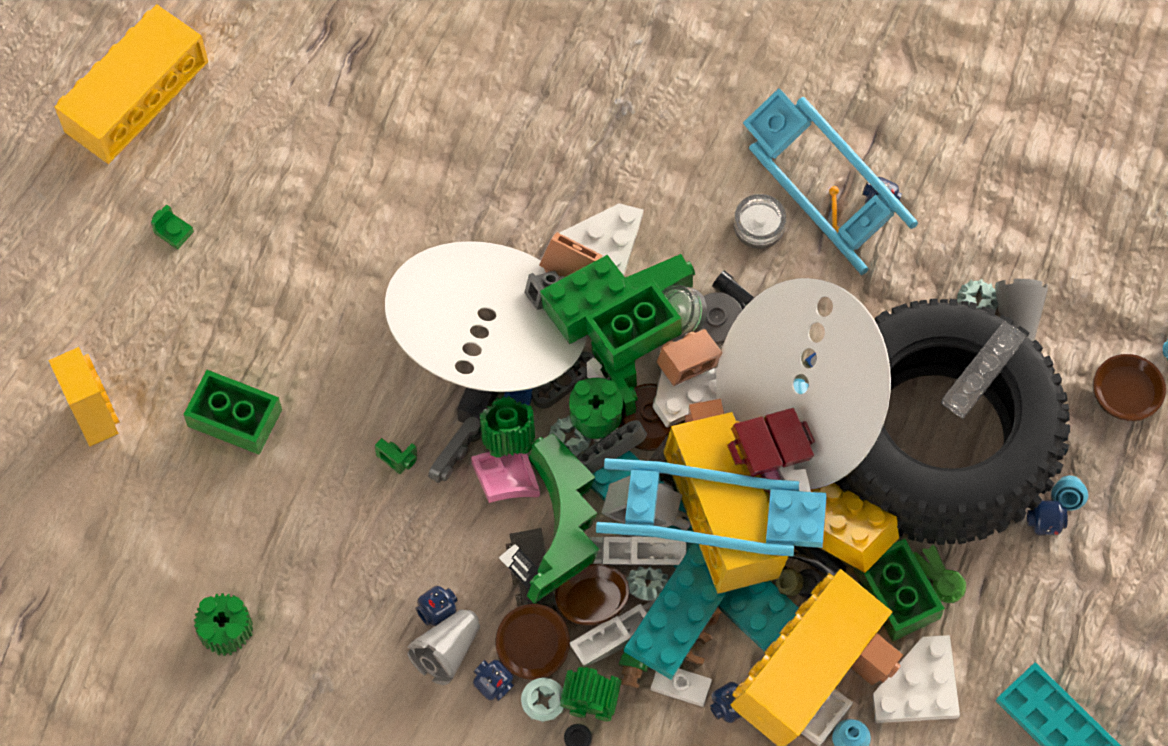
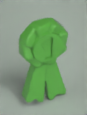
[914,545,966,603]

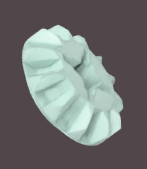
[957,279,998,310]
[549,416,591,456]
[627,566,669,600]
[521,678,564,723]

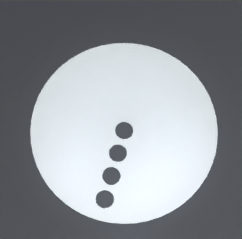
[385,242,587,392]
[716,278,891,489]

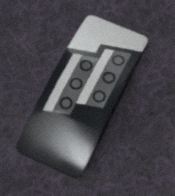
[499,545,538,590]

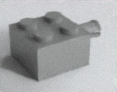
[601,476,691,531]

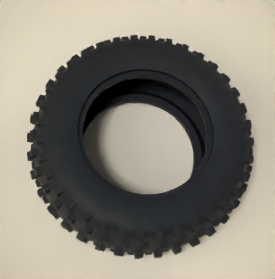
[834,298,1070,545]

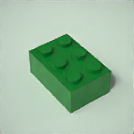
[540,255,635,344]
[585,280,682,372]
[183,370,282,455]
[853,538,945,642]

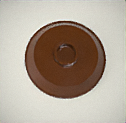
[1093,354,1166,421]
[618,383,685,451]
[555,564,630,625]
[495,604,570,680]

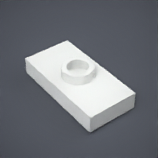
[651,669,712,707]
[801,689,853,746]

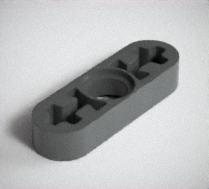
[532,351,596,409]
[576,420,647,473]

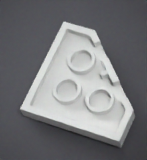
[560,204,644,275]
[653,338,717,428]
[872,635,960,723]

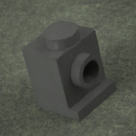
[524,270,565,310]

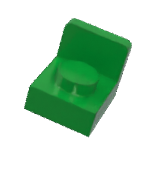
[151,205,194,250]
[375,438,417,474]

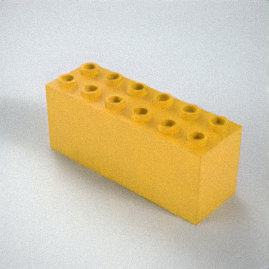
[54,4,209,164]
[663,412,788,594]
[730,569,892,746]

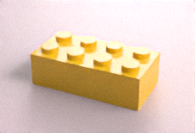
[48,347,120,447]
[811,483,899,573]

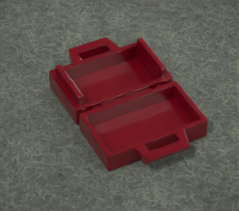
[727,408,815,477]

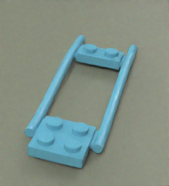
[743,88,918,275]
[596,458,826,556]

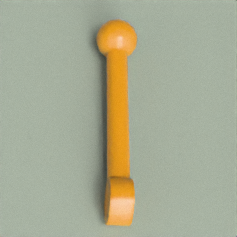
[829,186,840,233]

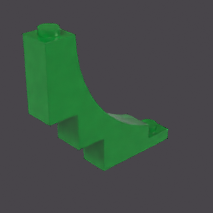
[591,254,695,417]
[527,433,600,603]

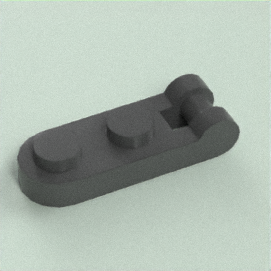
[428,417,481,483]

